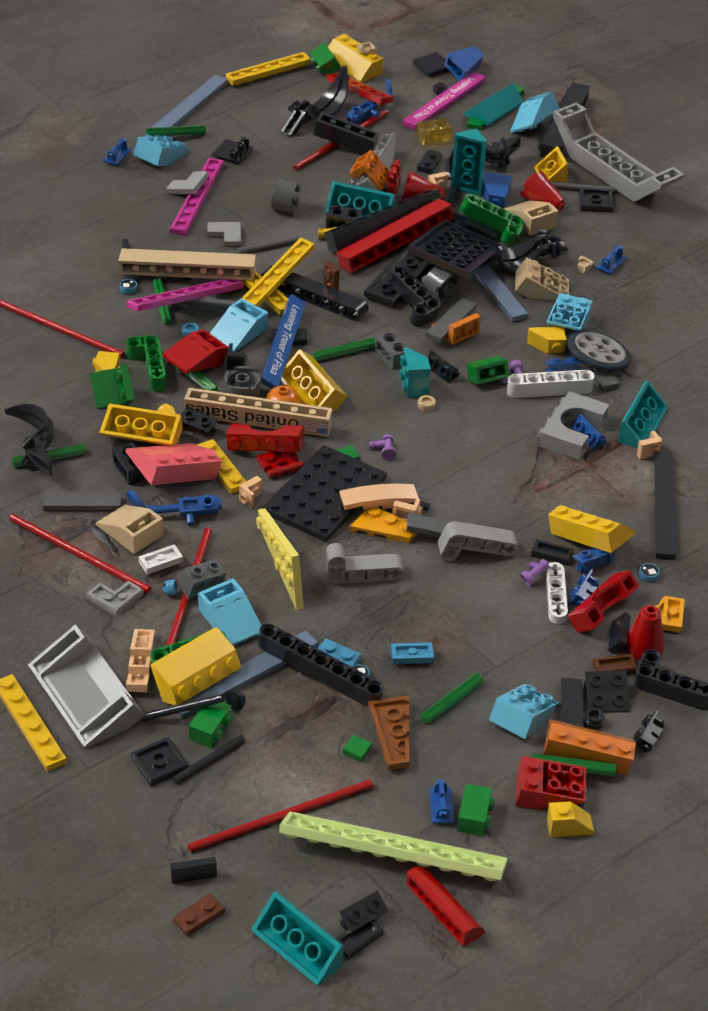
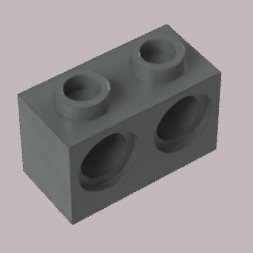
[375,330,412,370]
[178,559,227,599]

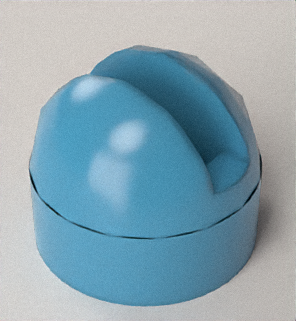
[162,579,178,596]

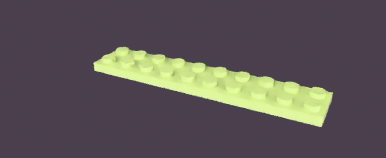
[279,812,508,881]

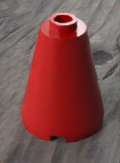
[520,170,565,212]
[401,171,447,201]
[626,605,665,660]

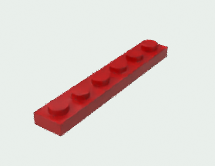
[326,73,393,106]

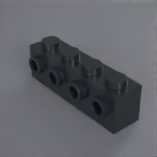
[313,112,380,154]

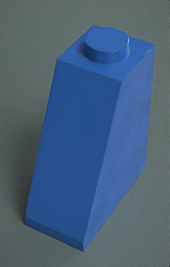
[444,46,484,81]
[482,172,513,209]

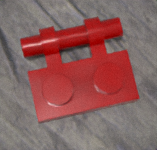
[386,160,402,198]
[257,452,304,478]

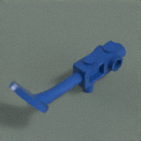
[346,79,393,125]
[126,490,222,525]

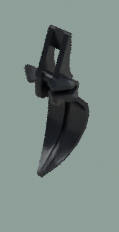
[281,65,349,137]
[444,135,521,180]
[493,228,568,273]
[4,404,54,476]

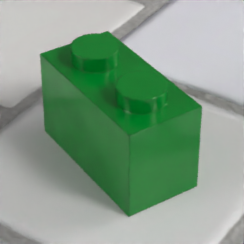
[310,42,341,77]
[466,356,509,385]
[189,702,234,749]
[457,784,495,836]

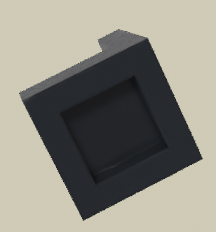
[227,343,247,370]

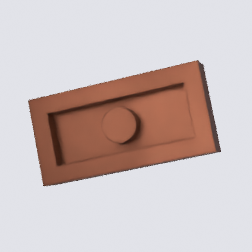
[323,261,340,290]
[173,893,224,937]

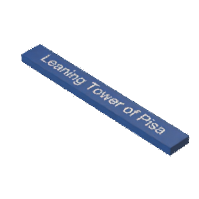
[261,294,306,389]

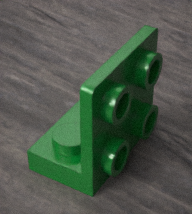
[89,364,134,409]

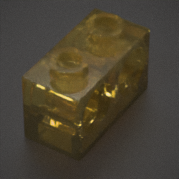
[416,118,452,145]

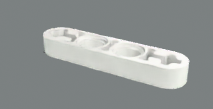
[546,562,568,624]

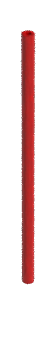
[293,109,389,171]
[0,299,125,358]
[9,514,152,594]
[166,527,212,646]
[188,779,373,852]

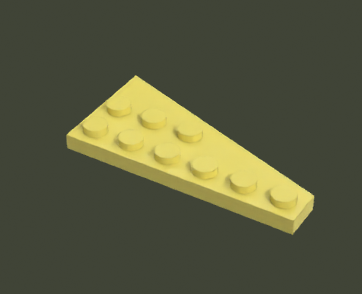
[256,508,304,611]

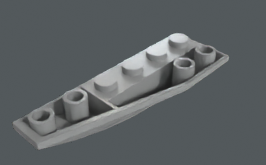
[348,132,396,191]

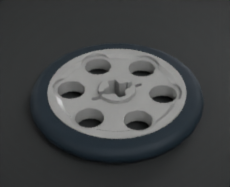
[567,330,631,372]

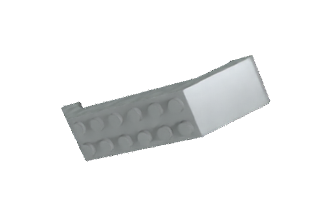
[553,102,685,202]

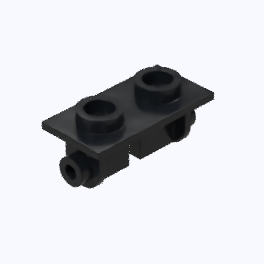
[428,350,460,383]
[181,407,218,436]
[633,710,665,752]
[339,891,389,933]

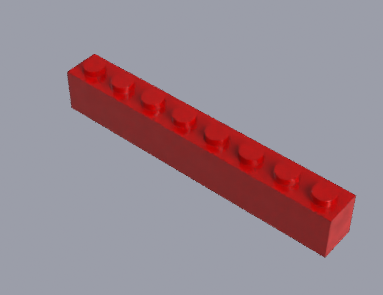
[337,199,454,273]

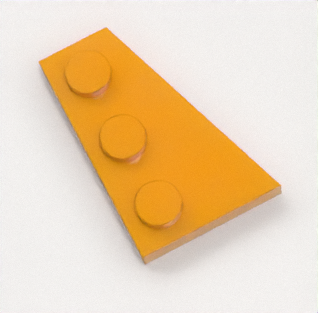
[350,507,419,543]

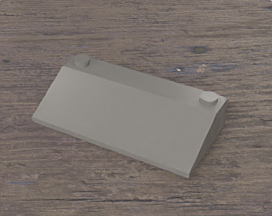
[28,624,145,748]

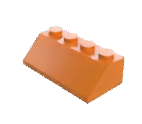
[544,719,636,775]

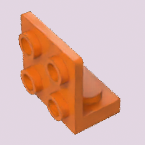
[348,150,390,191]
[431,313,481,345]

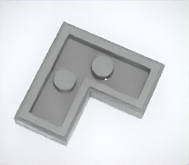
[166,171,209,194]
[207,222,241,246]
[86,581,144,617]

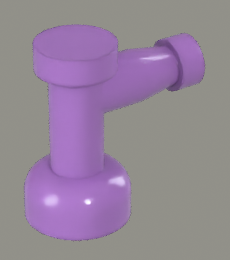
[502,360,523,384]
[369,434,396,461]
[520,559,550,586]

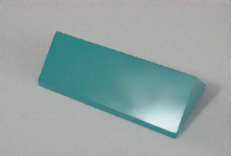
[463,83,524,126]
[451,129,487,196]
[325,181,395,216]
[618,380,668,449]
[251,891,344,986]

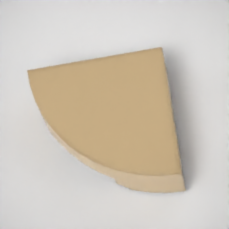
[357,42,377,54]
[577,255,595,274]

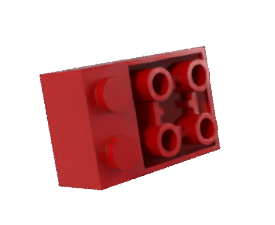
[162,329,228,374]
[515,756,586,810]

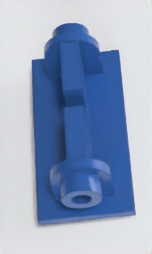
[103,138,132,165]
[596,245,627,274]
[544,357,583,372]
[572,414,606,450]
[572,548,616,572]
[568,569,599,607]
[429,779,454,824]

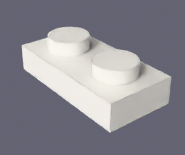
[139,544,183,575]

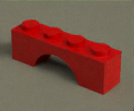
[226,424,305,453]
[568,570,640,633]

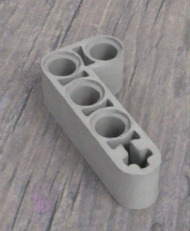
[438,521,519,561]
[325,543,404,584]

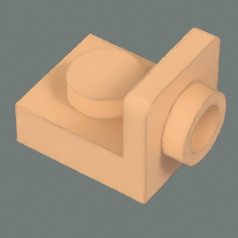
[428,172,448,189]
[637,431,663,460]
[239,476,262,509]
[393,499,423,521]

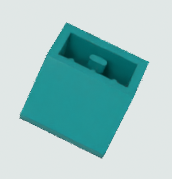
[399,347,431,398]

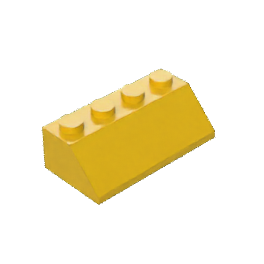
[328,34,383,83]
[281,349,348,412]
[99,404,183,446]
[548,505,636,553]
[150,627,242,705]

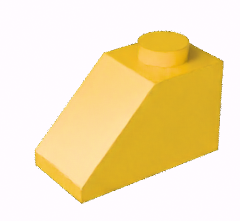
[527,327,566,354]
[92,351,120,372]
[547,802,594,837]

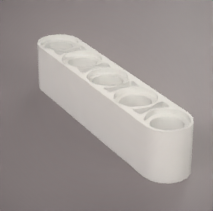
[507,370,594,398]

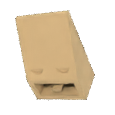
[504,200,559,236]
[515,258,569,300]
[96,505,164,554]

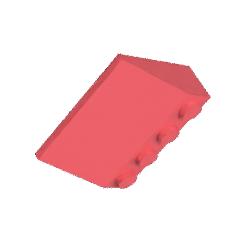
[126,443,222,485]

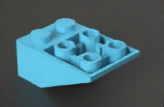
[510,91,559,133]
[133,135,190,166]
[547,293,593,331]
[210,298,268,352]
[198,578,262,646]
[489,684,559,739]

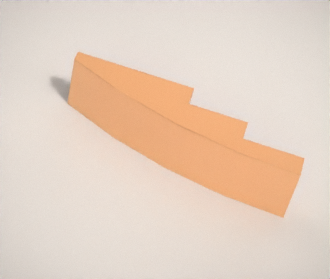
[339,484,419,510]
[126,629,155,692]

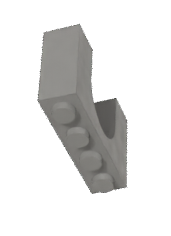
[538,391,609,460]

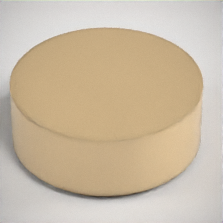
[418,395,436,412]

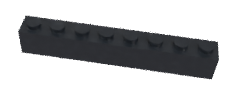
[538,82,590,158]
[324,189,442,253]

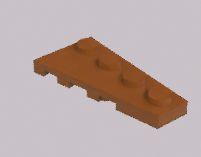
[368,695,410,770]

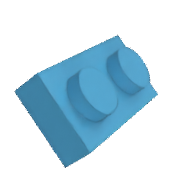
[318,638,361,666]
[391,642,434,664]

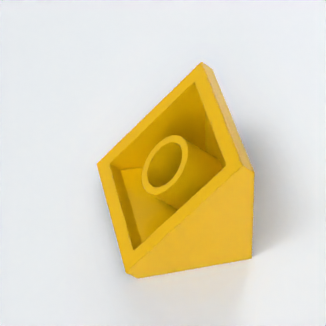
[534,146,569,183]

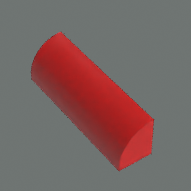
[406,866,485,947]

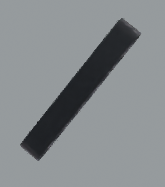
[261,265,369,321]
[258,624,384,707]

